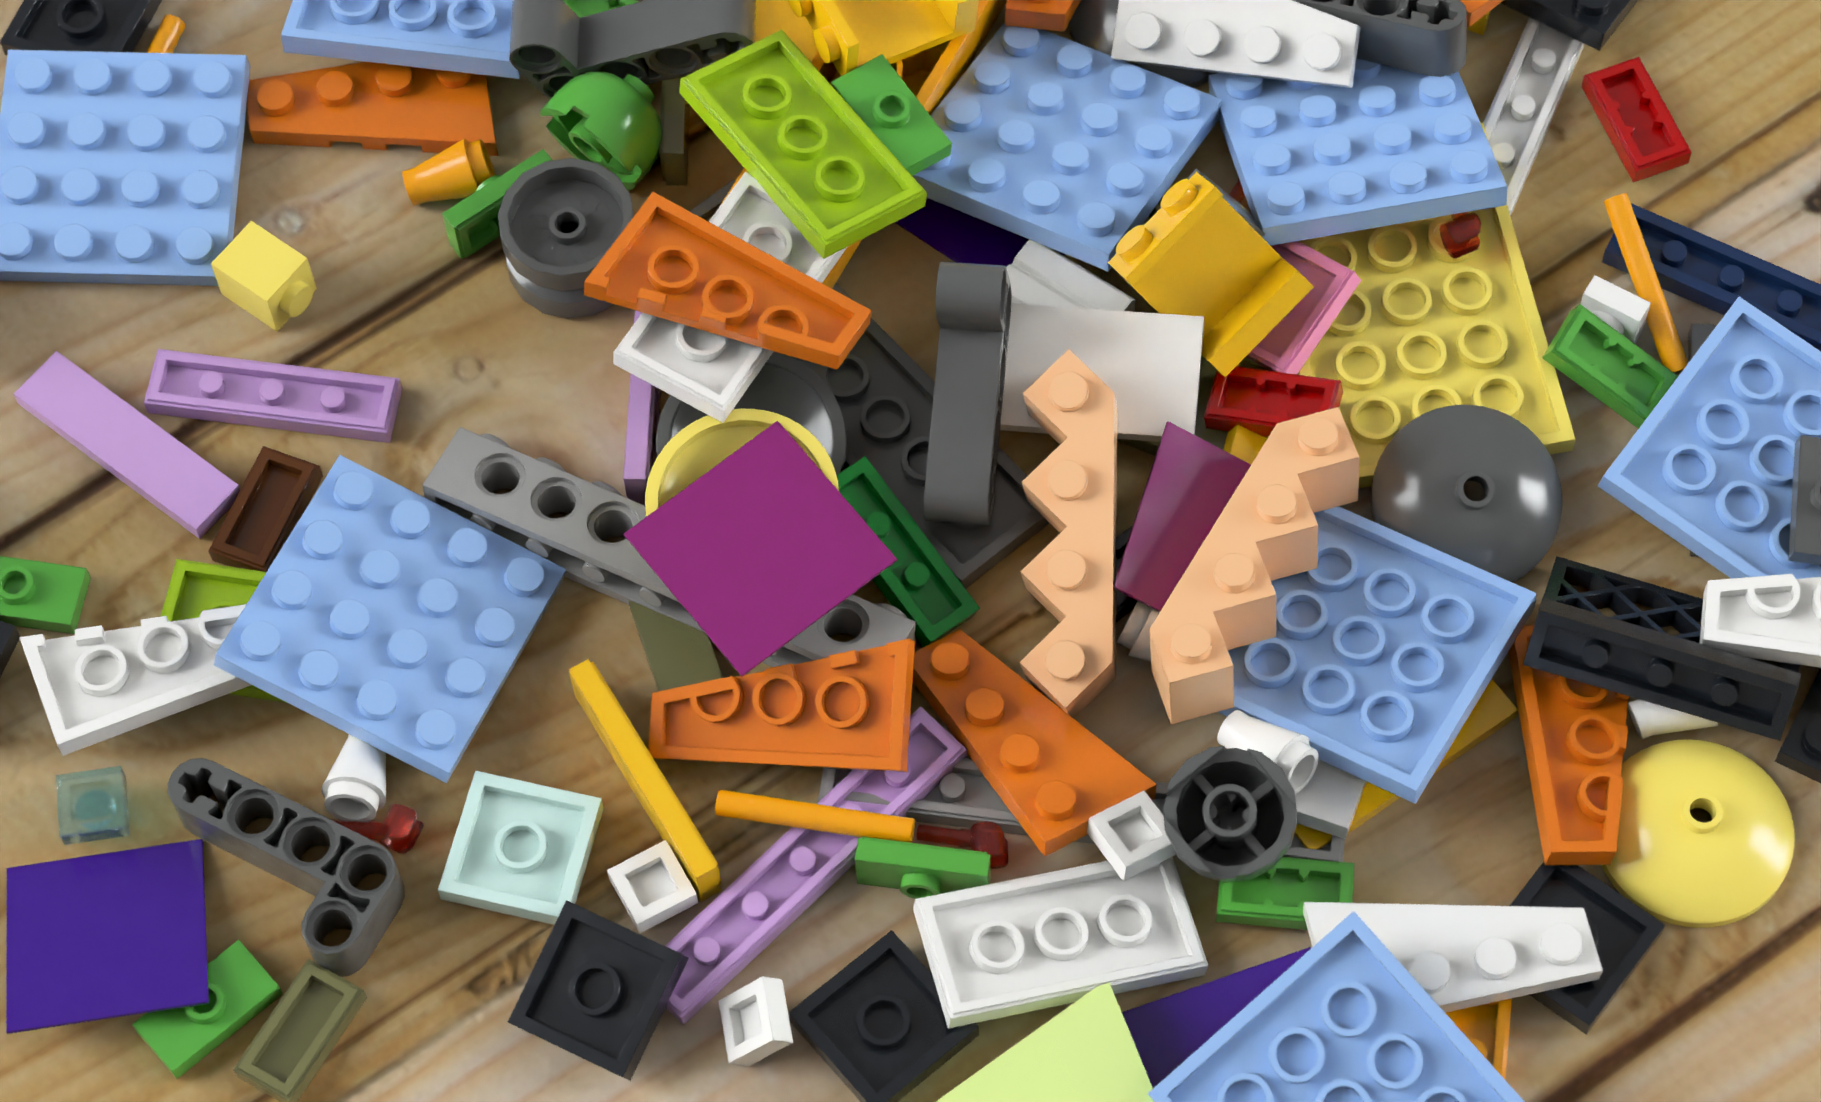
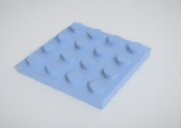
[281,0,521,79]
[913,22,1222,271]
[0,50,251,286]
[1209,59,1507,246]
[1598,297,1821,579]
[214,455,566,783]
[1218,506,1536,804]
[1148,911,1524,1102]

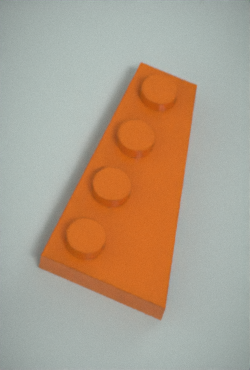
[1508,625,1630,865]
[913,629,1157,857]

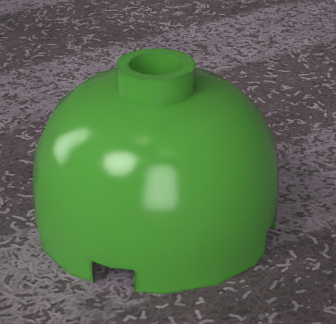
[540,71,663,191]

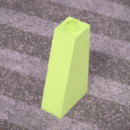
[936,982,1154,1102]

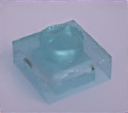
[56,766,130,845]

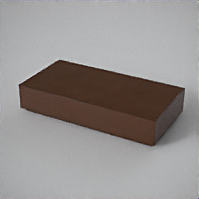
[209,446,323,572]

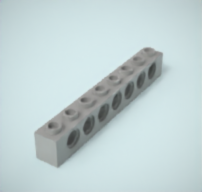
[423,427,916,667]

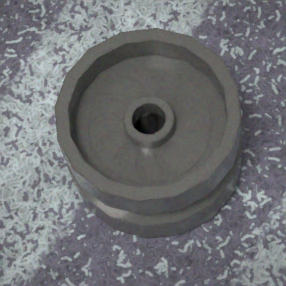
[498,158,634,319]

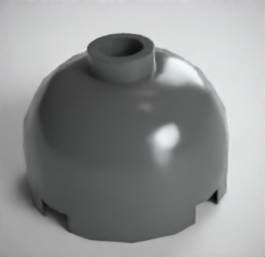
[1163,746,1298,883]

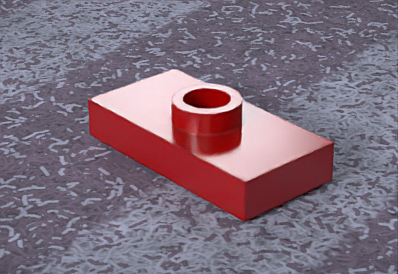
[1581,57,1692,183]
[1204,366,1343,437]

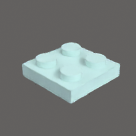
[438,771,604,925]

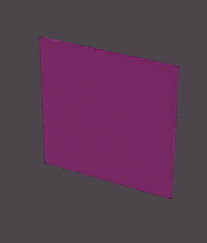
[623,421,897,677]
[1114,421,1251,612]

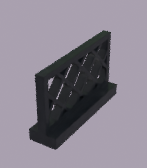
[1523,556,1801,741]

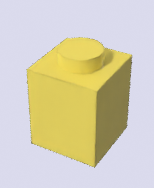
[211,221,317,332]

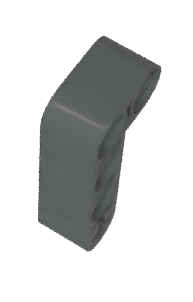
[509,0,756,99]
[1293,0,1467,77]
[924,262,1012,525]
[168,758,405,977]

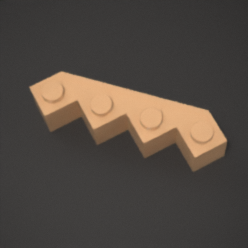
[1020,349,1118,718]
[1149,407,1359,725]

